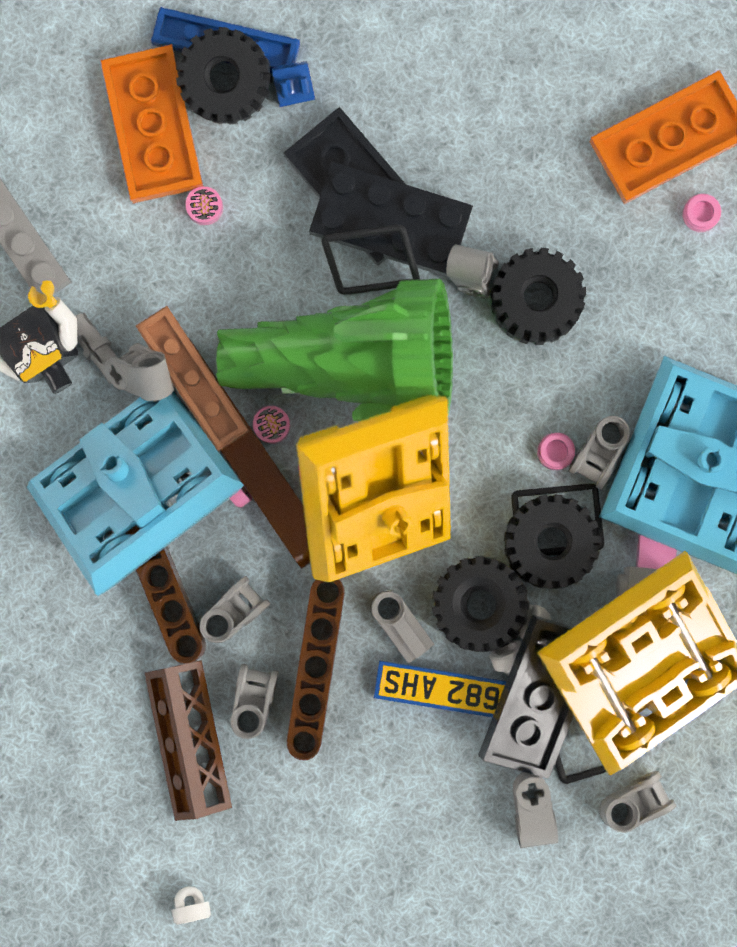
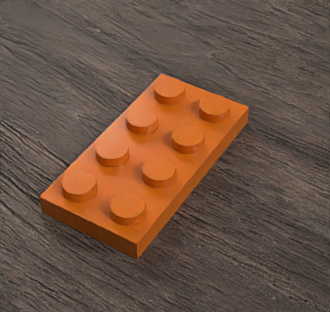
[100,45,203,204]
[589,70,737,204]

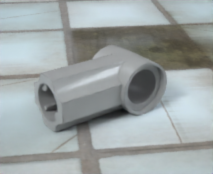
[371,591,434,663]

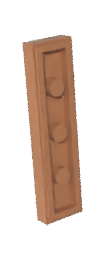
[136,306,250,451]

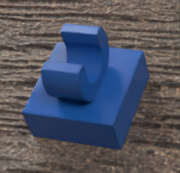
[271,61,315,107]

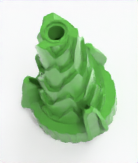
[216,279,453,422]

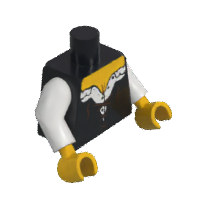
[0,280,78,394]

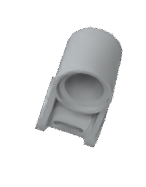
[446,245,499,299]
[104,343,173,401]
[568,416,630,490]
[200,576,271,643]
[231,664,279,739]
[599,771,676,833]
[513,772,559,848]

